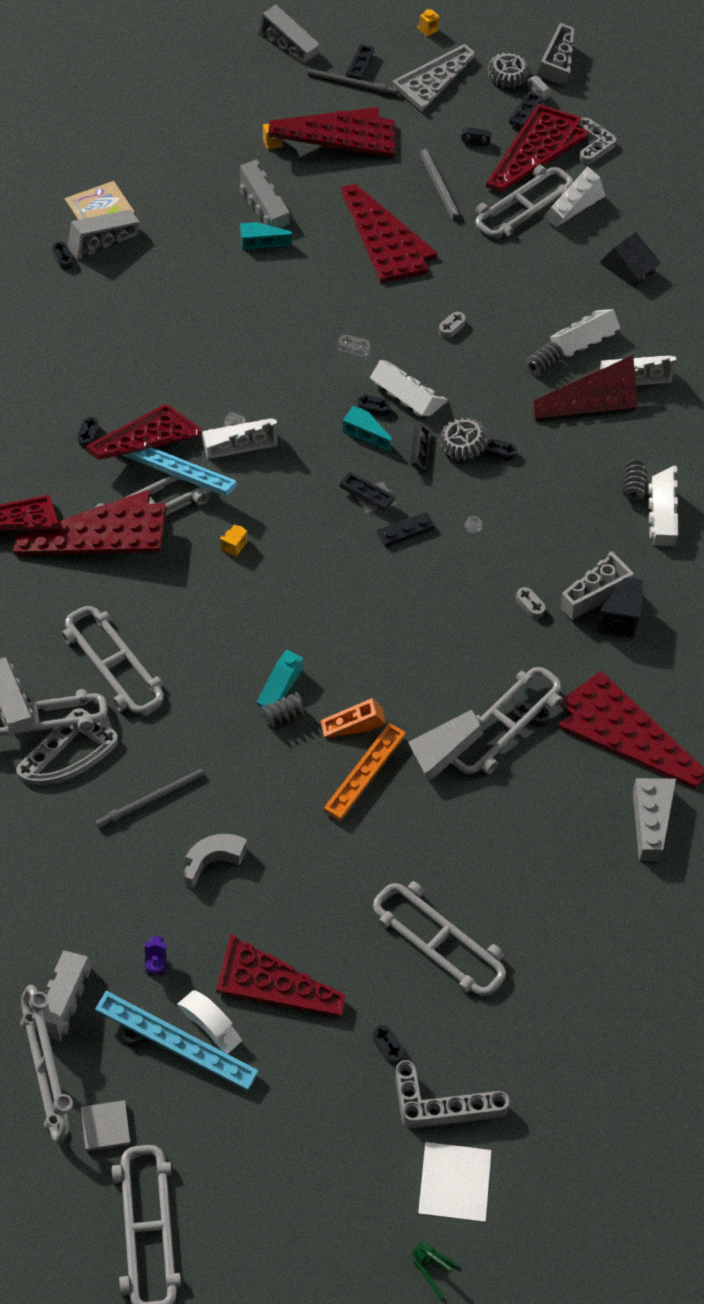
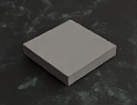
[81,1100,130,1152]

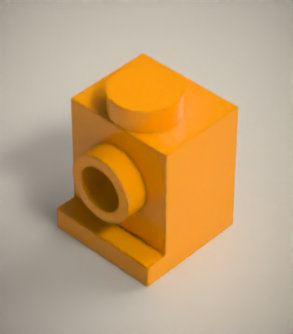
[417,9,439,37]
[263,124,283,150]
[220,525,247,557]

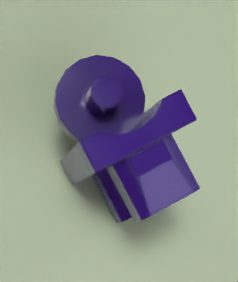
[145,936,167,975]

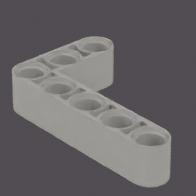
[395,1060,509,1128]

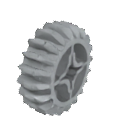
[488,53,530,89]
[439,417,488,461]

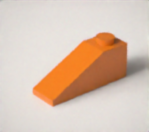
[321,698,386,738]

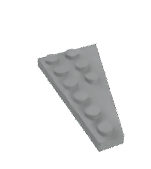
[392,44,475,112]

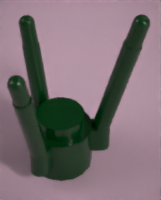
[412,1241,459,1300]

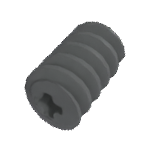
[526,341,564,377]
[622,460,648,500]
[260,692,304,728]

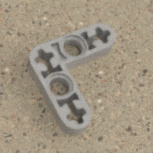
[578,118,616,164]

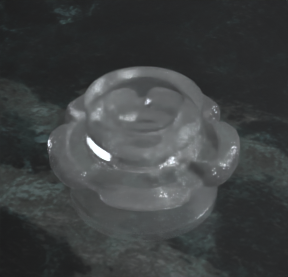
[464,516,482,533]

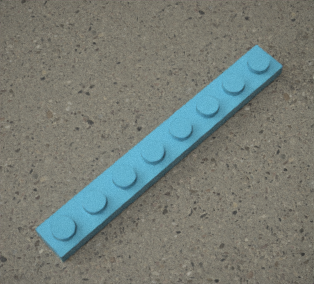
[122,448,237,497]
[95,991,258,1092]

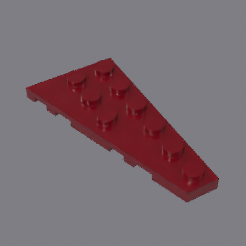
[532,355,638,418]
[86,403,203,460]
[0,495,59,531]
[216,933,346,1018]

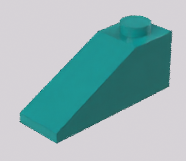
[240,222,292,250]
[342,406,392,452]
[257,650,303,708]

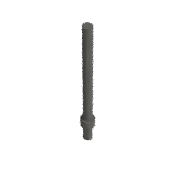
[307,69,398,95]
[95,769,205,828]

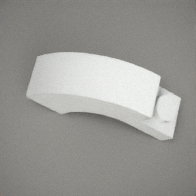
[177,991,243,1054]

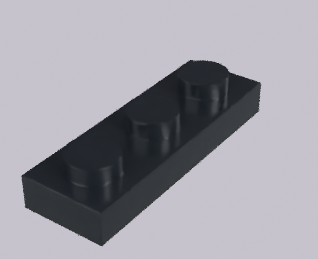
[346,44,375,80]
[509,91,543,129]
[410,421,432,474]
[340,472,395,512]
[377,512,435,548]

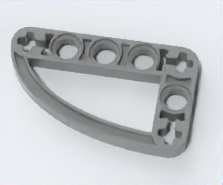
[16,708,118,786]

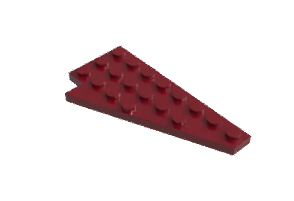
[486,104,589,192]
[268,107,395,158]
[340,184,437,283]
[13,490,166,556]
[558,671,704,789]

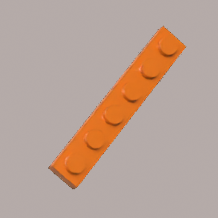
[324,723,406,821]

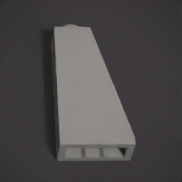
[409,710,484,781]

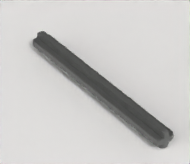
[420,149,460,220]

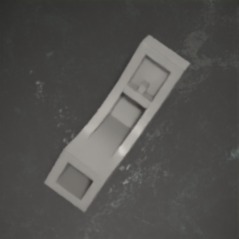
[183,834,247,889]

